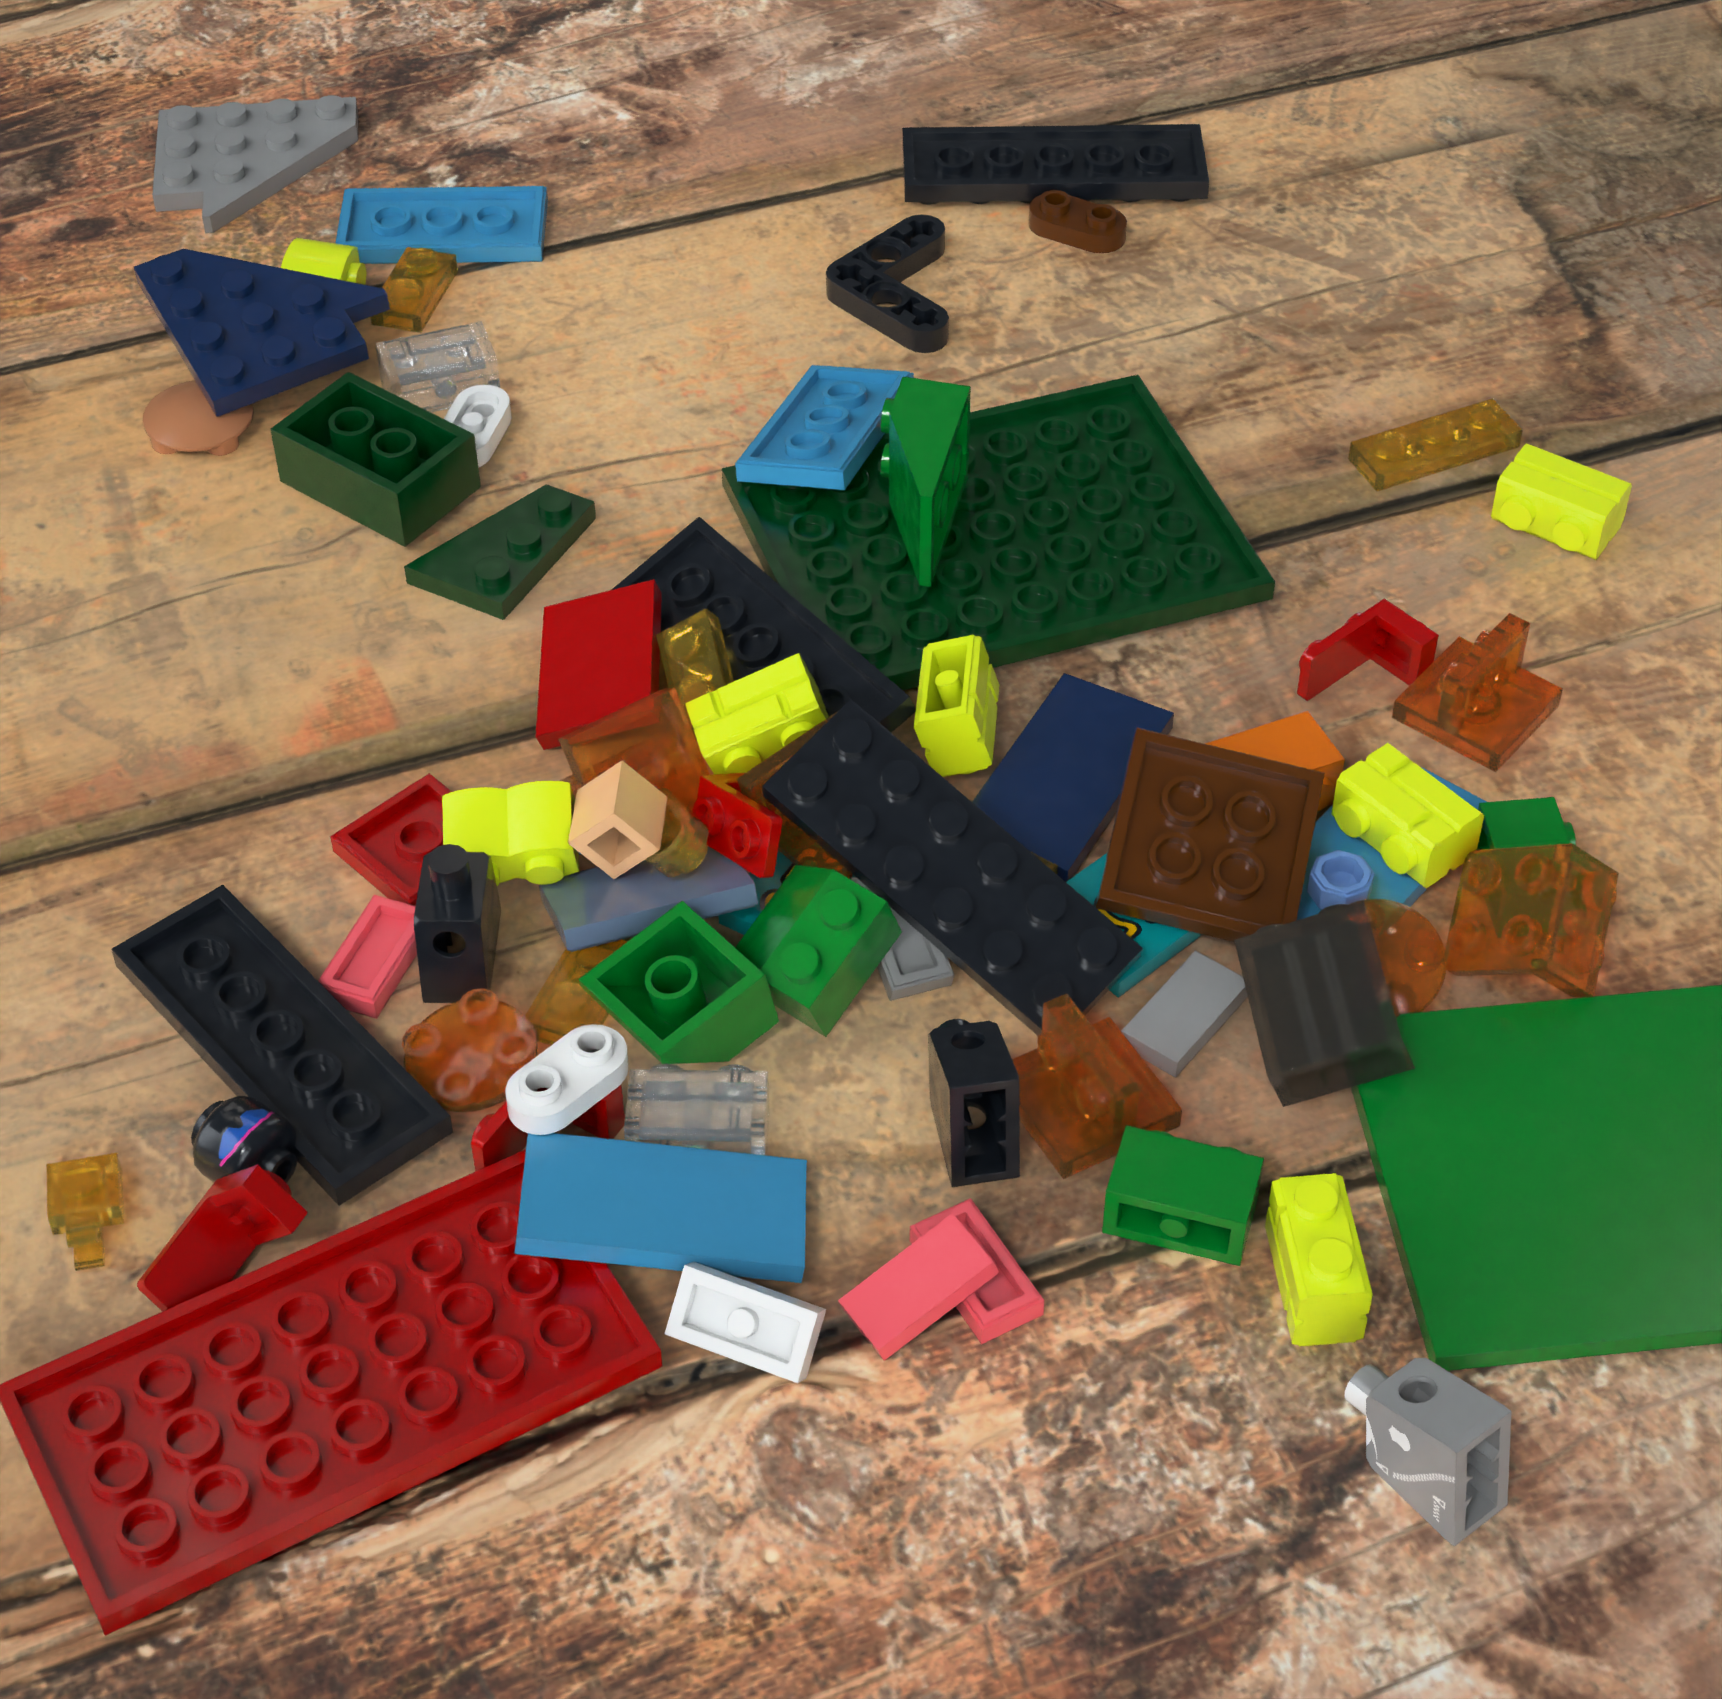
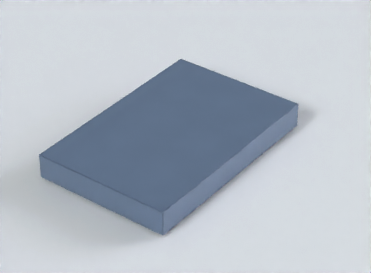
[539,842,758,952]

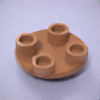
[143,380,254,456]

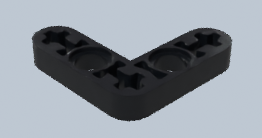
[826,214,949,353]

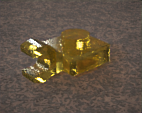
[46,1153,124,1271]

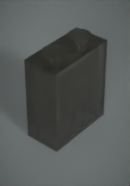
[1234,900,1415,1107]

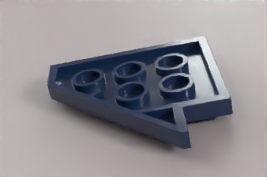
[133,249,390,417]

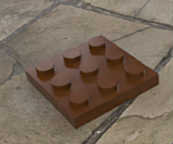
[1095,727,1325,955]

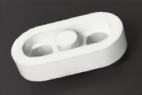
[444,385,512,468]
[505,1024,628,1135]

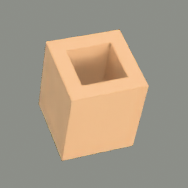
[568,760,667,879]

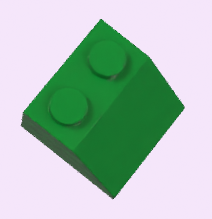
[735,865,902,1037]
[578,901,779,1064]

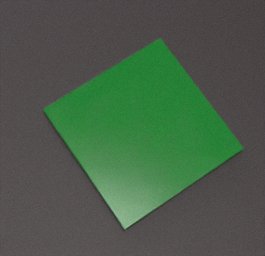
[1336,985,1722,1371]

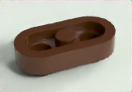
[1029,190,1127,253]

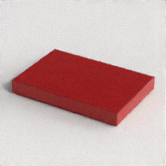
[535,579,662,750]

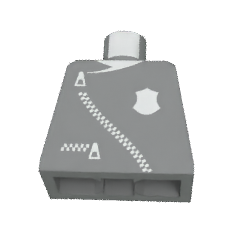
[1345,1358,1512,1546]

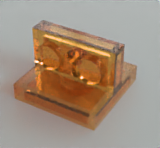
[1392,613,1563,772]
[559,688,710,831]
[1012,993,1182,1179]

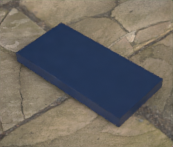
[972,673,1174,882]

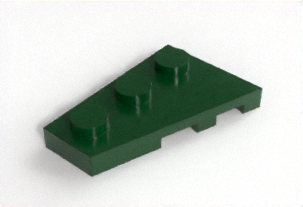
[404,484,596,620]

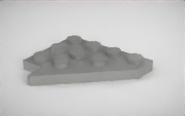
[152,95,358,233]

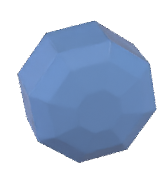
[1307,850,1375,915]

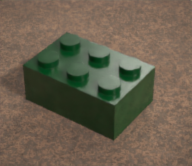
[270,372,481,547]

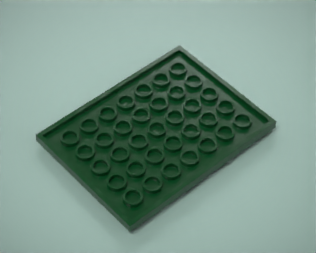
[722,375,1275,690]

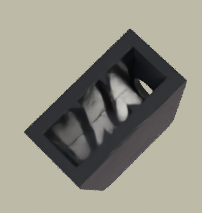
[414,844,501,1004]
[928,1019,1020,1187]

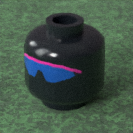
[191,1096,297,1183]

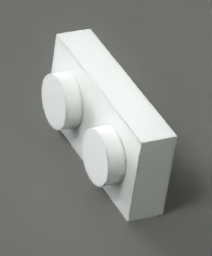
[665,1262,826,1383]

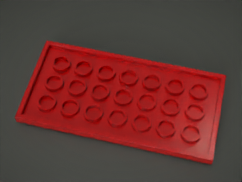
[0,1149,663,1636]

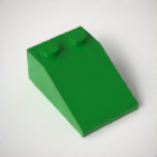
[881,376,971,587]

